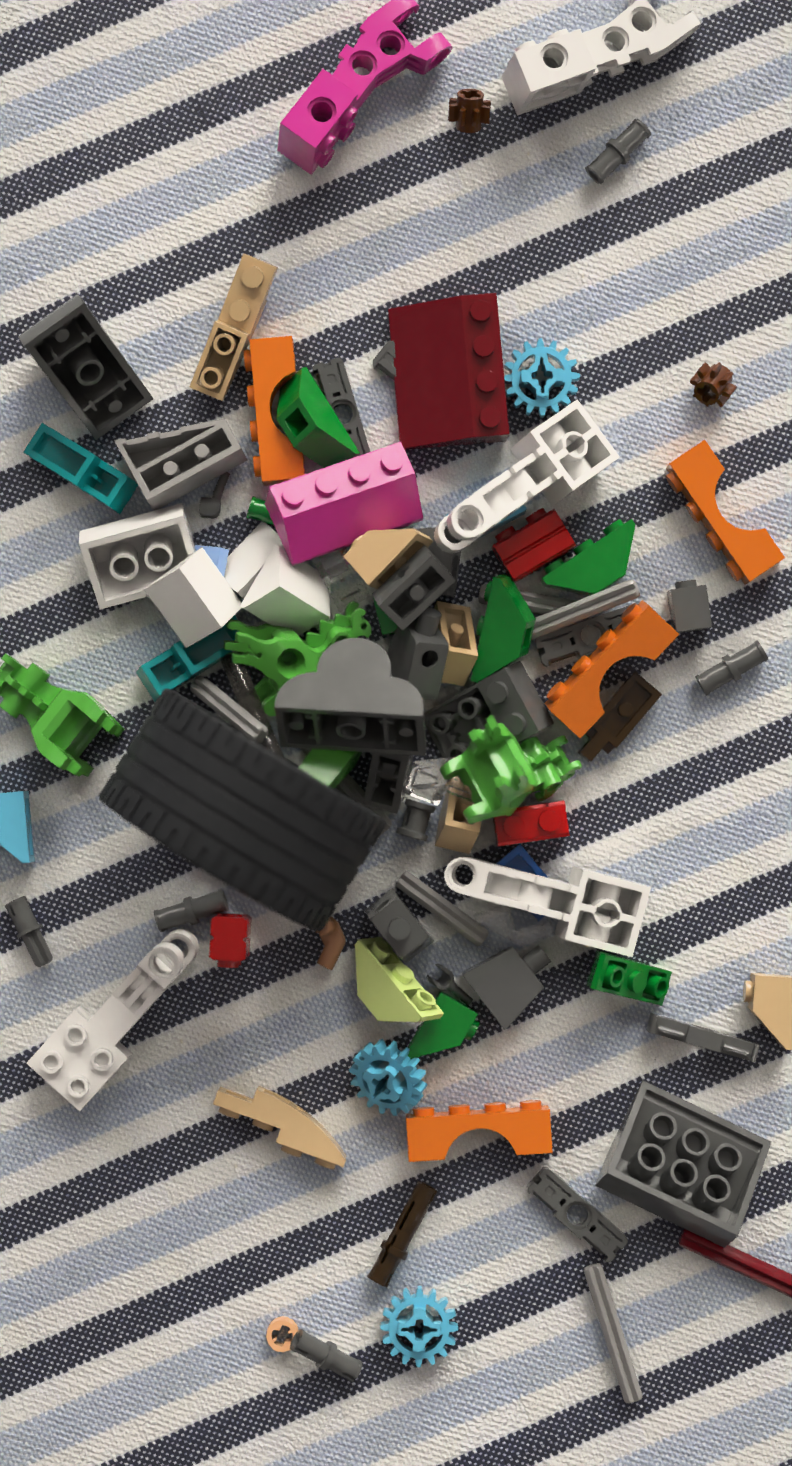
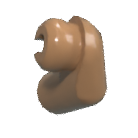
[316,917,346,970]

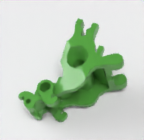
[223,601,372,716]
[0,653,125,777]
[439,715,582,823]

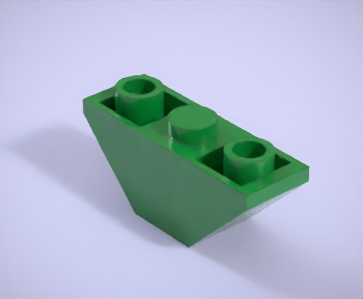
[276,367,360,468]
[540,519,635,596]
[471,574,536,683]
[587,950,672,1006]

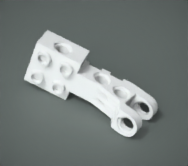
[501,0,701,116]
[434,399,619,553]
[444,856,651,957]
[27,929,199,1112]

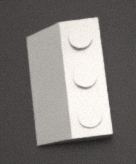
[79,503,196,610]

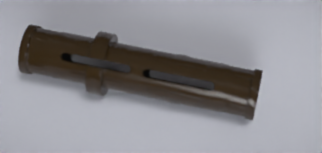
[367,1180,438,1287]

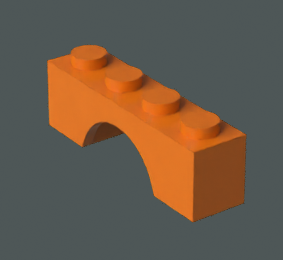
[244,336,305,486]
[665,440,785,585]
[544,600,679,739]
[406,1100,553,1162]

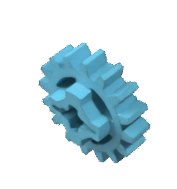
[504,338,580,418]
[349,1039,427,1116]
[380,1286,458,1367]

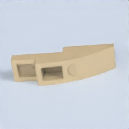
[189,253,278,401]
[213,1086,347,1169]

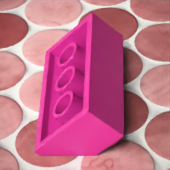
[265,442,423,566]

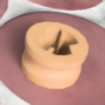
[266,1316,299,1352]

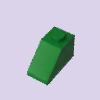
[408,990,480,1059]

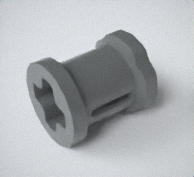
[396,799,436,841]

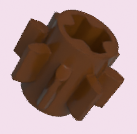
[448,89,491,133]
[690,362,737,407]

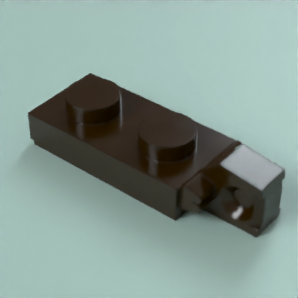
[578,671,662,762]

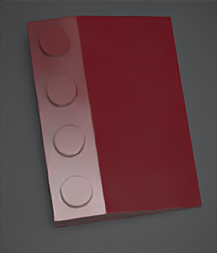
[388,293,509,450]

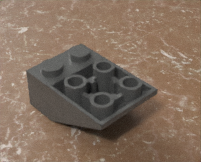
[424,661,554,763]

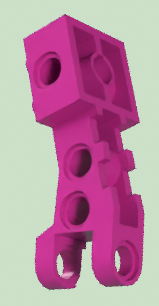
[277,0,452,175]

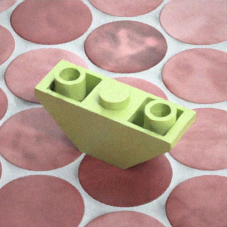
[355,937,444,1022]

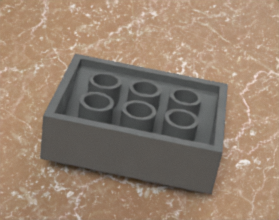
[595,1080,771,1248]

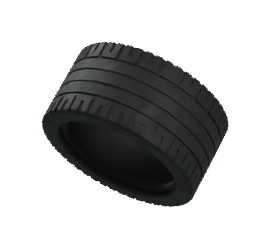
[99,688,386,932]

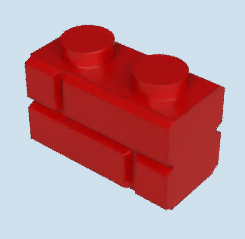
[492,508,576,583]
[493,800,570,846]
[209,913,252,968]

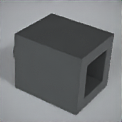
[667,580,712,633]

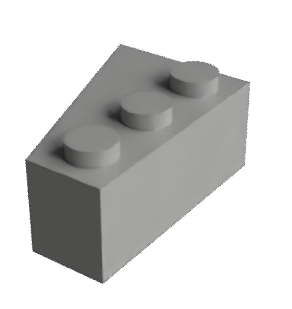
[114,418,247,510]

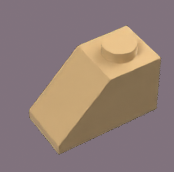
[343,529,433,589]
[434,601,478,686]
[435,775,481,854]
[743,973,792,1050]

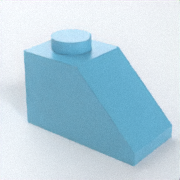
[0,791,35,863]

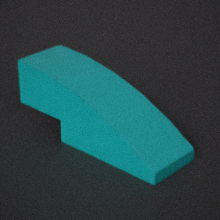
[23,423,138,514]
[136,615,239,702]

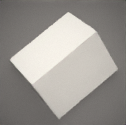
[224,522,312,600]
[240,544,330,635]
[144,547,242,648]

